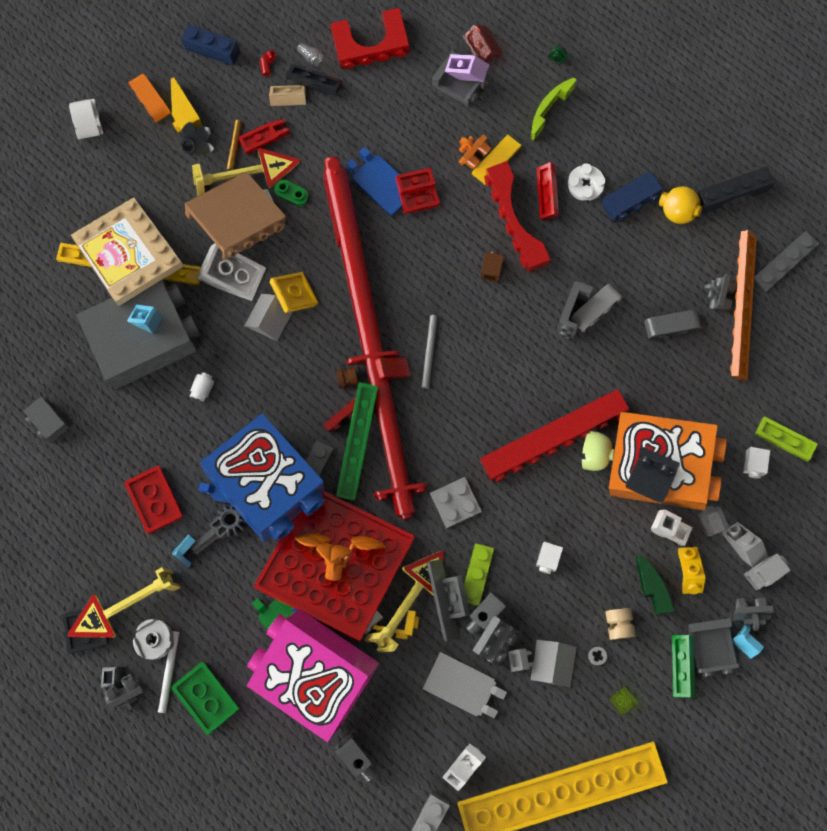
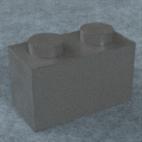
[23,396,69,442]

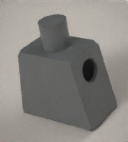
[466,591,508,635]
[335,733,376,782]

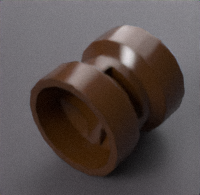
[336,366,358,388]

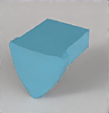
[172,534,195,568]
[732,625,764,658]

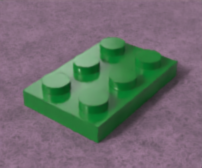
[171,661,240,735]

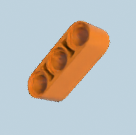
[128,73,171,123]

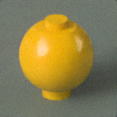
[659,186,702,224]

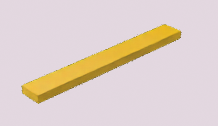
[56,243,201,286]

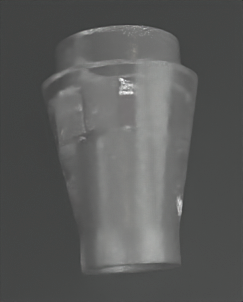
[297,43,323,66]

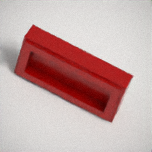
[375,358,411,379]

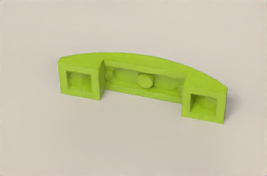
[531,78,577,141]

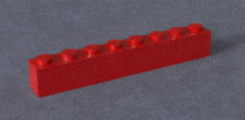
[480,389,629,482]

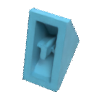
[127,305,163,334]

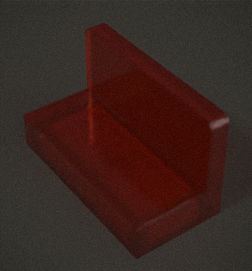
[463,24,503,62]

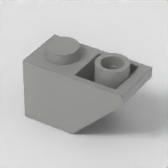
[722,522,768,568]

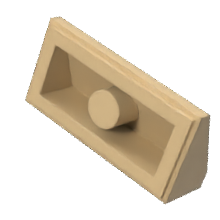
[269,85,306,106]

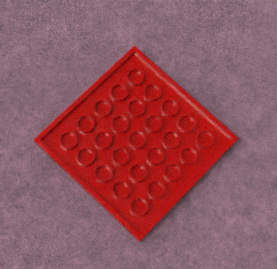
[253,491,415,642]

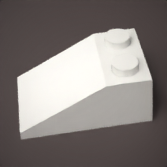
[196,244,266,301]

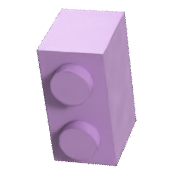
[445,54,489,82]

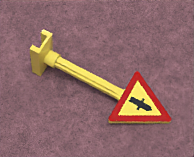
[192,148,300,196]

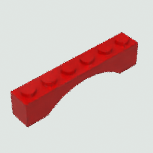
[484,161,550,272]

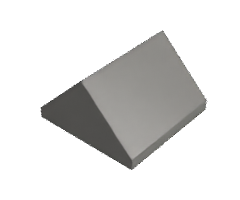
[244,294,293,341]
[530,640,576,687]

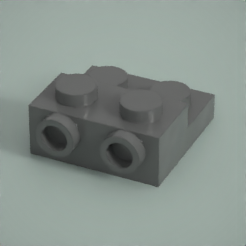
[472,616,519,666]

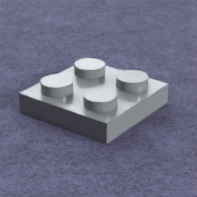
[430,477,482,529]

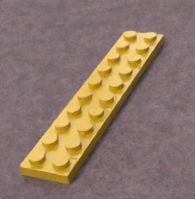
[457,741,668,831]

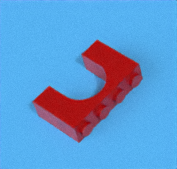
[330,8,409,69]

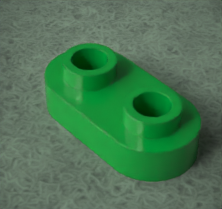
[274,180,309,206]

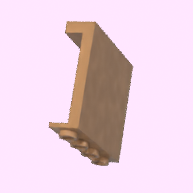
[185,172,286,260]

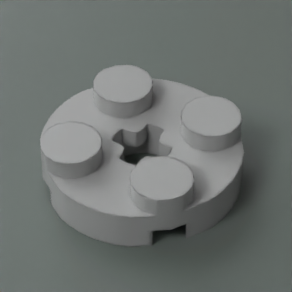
[133,619,174,660]

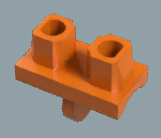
[458,134,491,169]

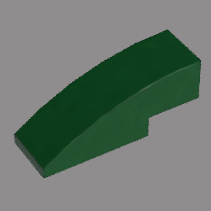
[635,555,674,615]

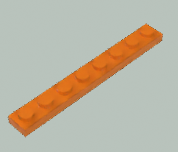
[730,230,757,381]

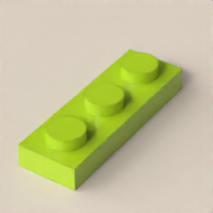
[754,416,817,462]
[464,543,494,606]

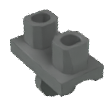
[704,274,737,311]
[733,598,774,631]
[103,674,143,711]

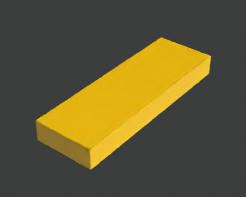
[472,134,521,185]

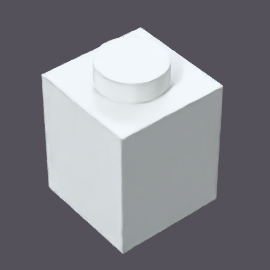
[743,447,770,478]
[536,542,563,574]

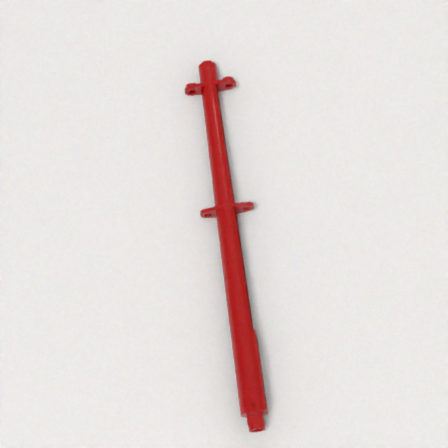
[323,156,427,520]

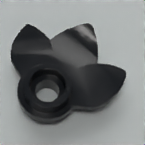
[180,122,214,155]

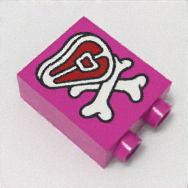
[247,609,380,742]

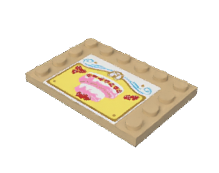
[71,198,184,306]

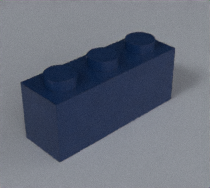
[181,24,240,65]
[602,171,663,222]

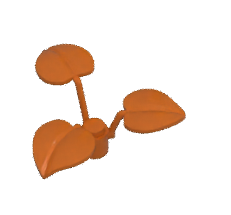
[295,533,386,581]

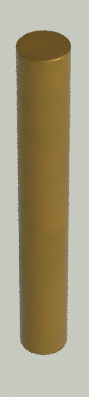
[226,120,242,171]

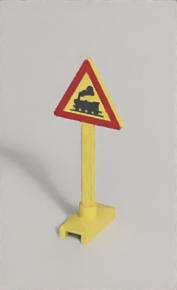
[364,551,444,652]
[67,567,181,638]

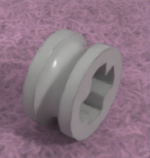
[588,647,607,665]

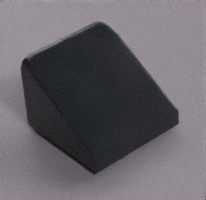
[101,667,126,688]

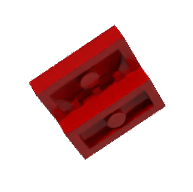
[395,168,440,214]

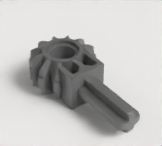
[190,505,247,554]

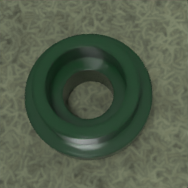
[549,46,567,63]

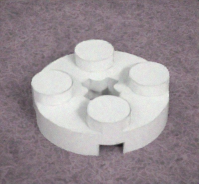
[568,163,605,201]

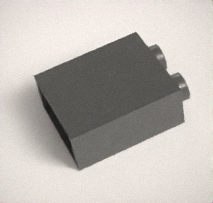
[76,280,201,390]

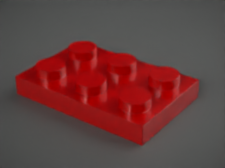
[124,465,184,535]

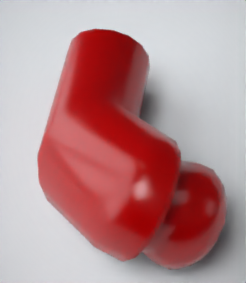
[260,50,276,76]

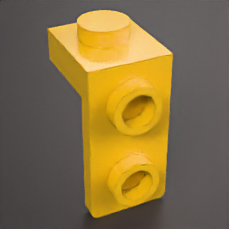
[678,547,706,594]
[372,610,419,640]

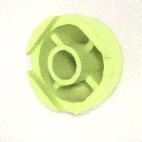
[582,431,615,471]

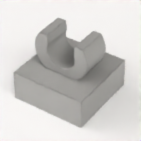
[508,649,533,672]

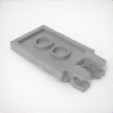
[423,652,507,718]

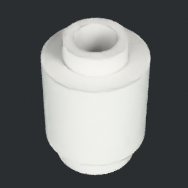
[190,372,215,402]

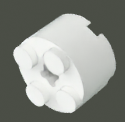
[69,99,103,139]

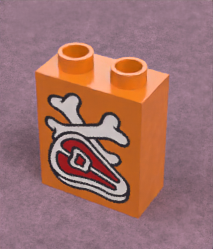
[609,412,727,511]

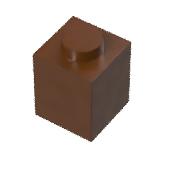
[480,252,504,282]

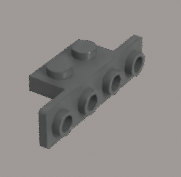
[427,559,470,641]

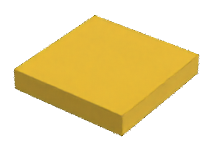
[269,272,318,313]

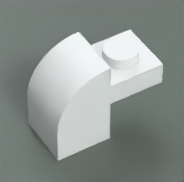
[651,509,692,546]
[442,744,486,791]

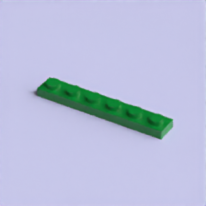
[336,382,378,500]

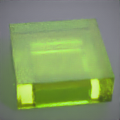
[609,686,638,715]

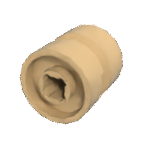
[605,608,636,640]

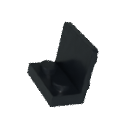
[626,447,680,503]

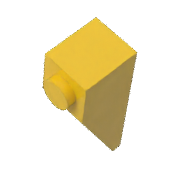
[171,77,203,133]

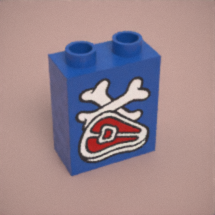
[200,414,325,542]

